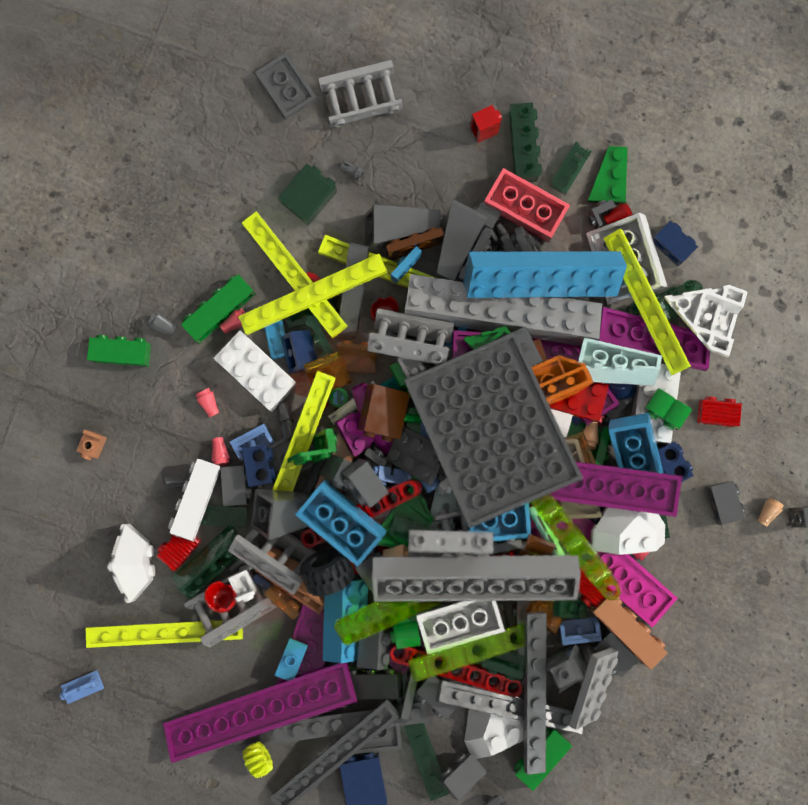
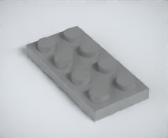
[569,647,619,730]

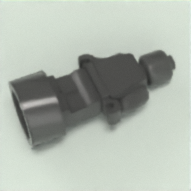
[603,398,634,425]

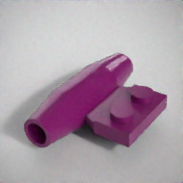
[334,382,394,457]

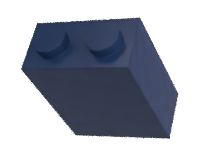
[340,752,388,805]

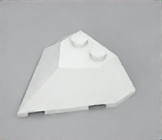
[664,285,748,357]
[591,507,665,555]
[107,524,155,603]
[464,671,524,759]

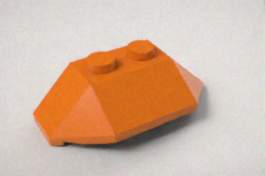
[531,355,594,405]

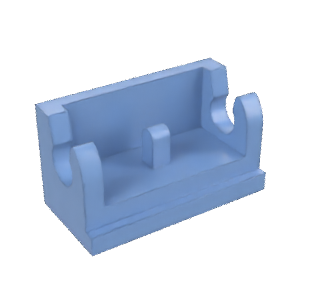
[230,424,275,461]
[558,617,602,645]

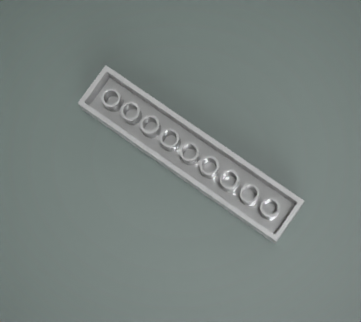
[404,274,602,346]
[372,555,580,601]

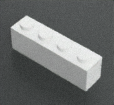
[168,458,220,542]

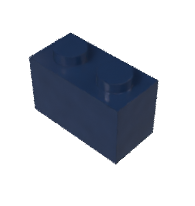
[653,221,698,266]
[281,330,319,374]

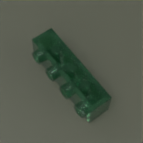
[509,102,542,182]
[171,525,242,599]

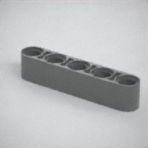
[337,243,369,339]

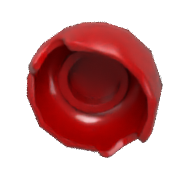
[370,296,399,322]
[204,581,236,613]

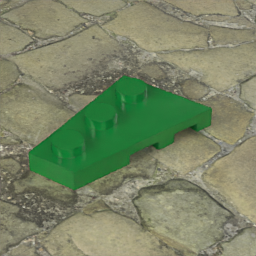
[587,146,628,204]

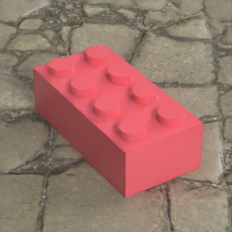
[484,168,570,243]

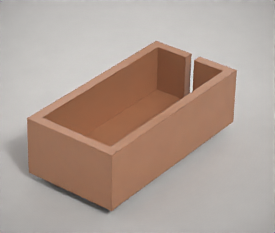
[588,593,668,670]

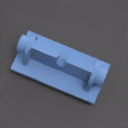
[372,465,412,487]
[60,670,104,704]

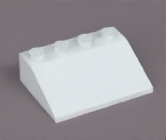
[586,213,668,305]

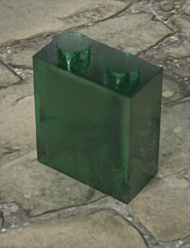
[278,164,337,226]

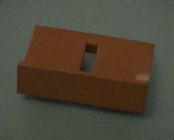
[518,534,556,556]

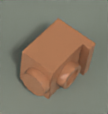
[76,429,107,461]

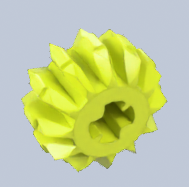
[243,741,273,778]

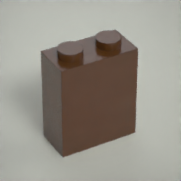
[357,384,410,442]

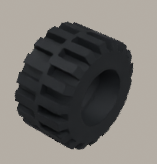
[299,548,354,597]

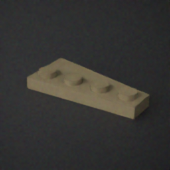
[561,438,602,519]

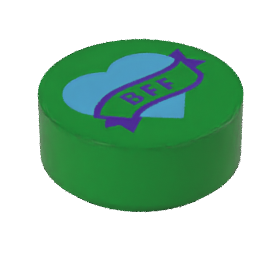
[329,388,349,408]

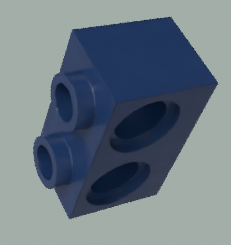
[658,441,694,482]
[242,444,276,487]

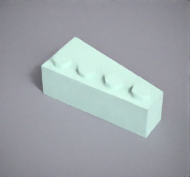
[578,338,662,385]

